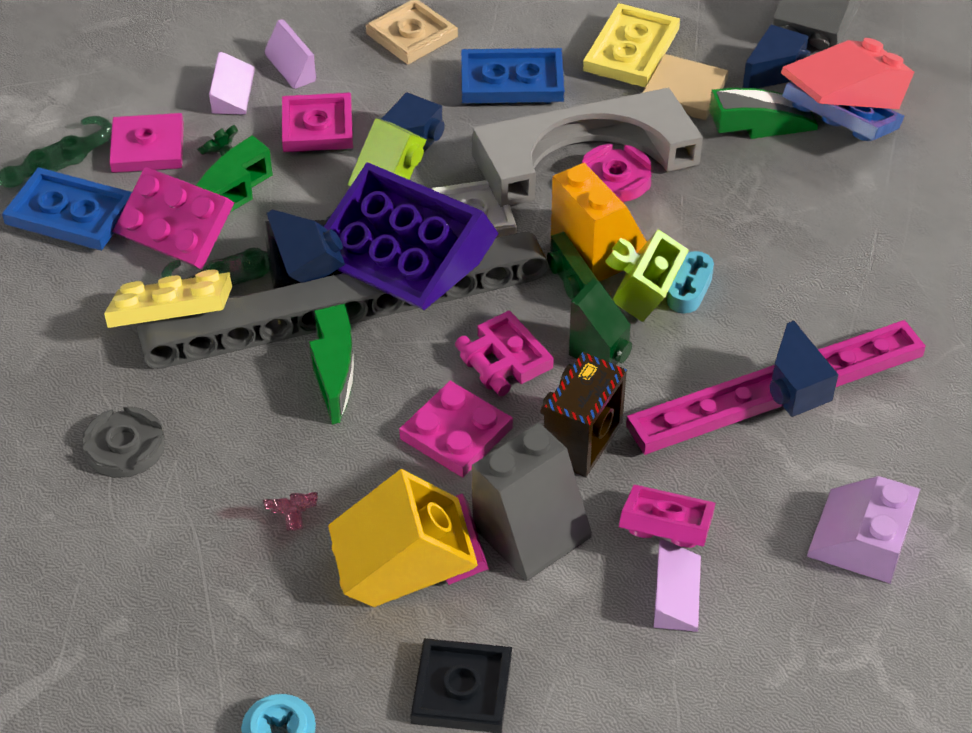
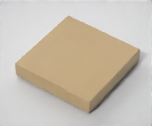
[366,0,458,65]
[643,54,729,120]

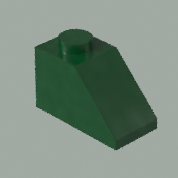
[569,278,632,365]

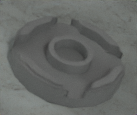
[82,407,165,478]

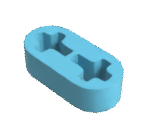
[666,251,714,314]

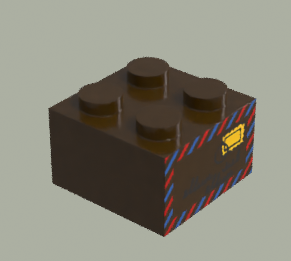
[540,352,627,477]

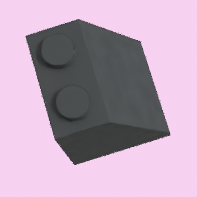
[773,0,862,50]
[472,423,592,581]

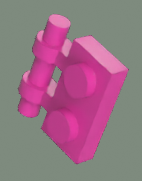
[455,310,554,396]

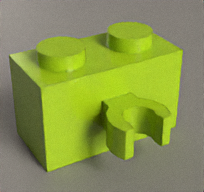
[347,118,427,186]
[605,229,689,322]

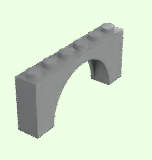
[472,88,703,207]

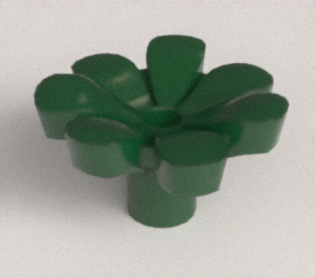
[197,125,238,156]

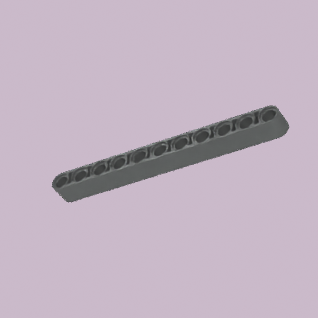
[137,232,549,369]

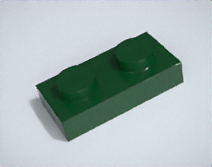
[547,232,597,299]

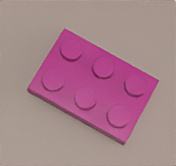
[113,166,234,270]

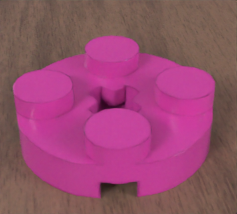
[582,144,652,203]

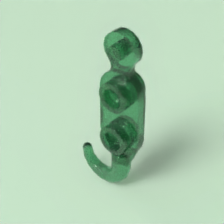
[0,116,112,188]
[161,248,270,286]

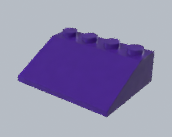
[324,162,499,310]

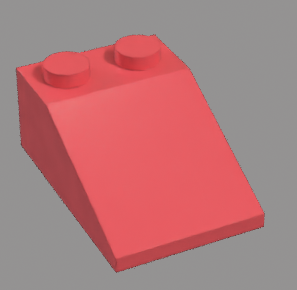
[781,38,914,109]

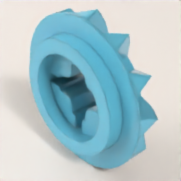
[241,694,316,733]

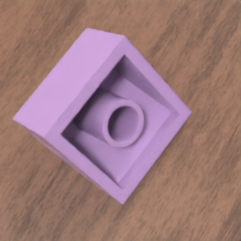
[807,476,920,584]

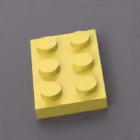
[583,3,680,88]
[104,270,232,328]

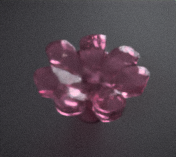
[263,492,318,531]

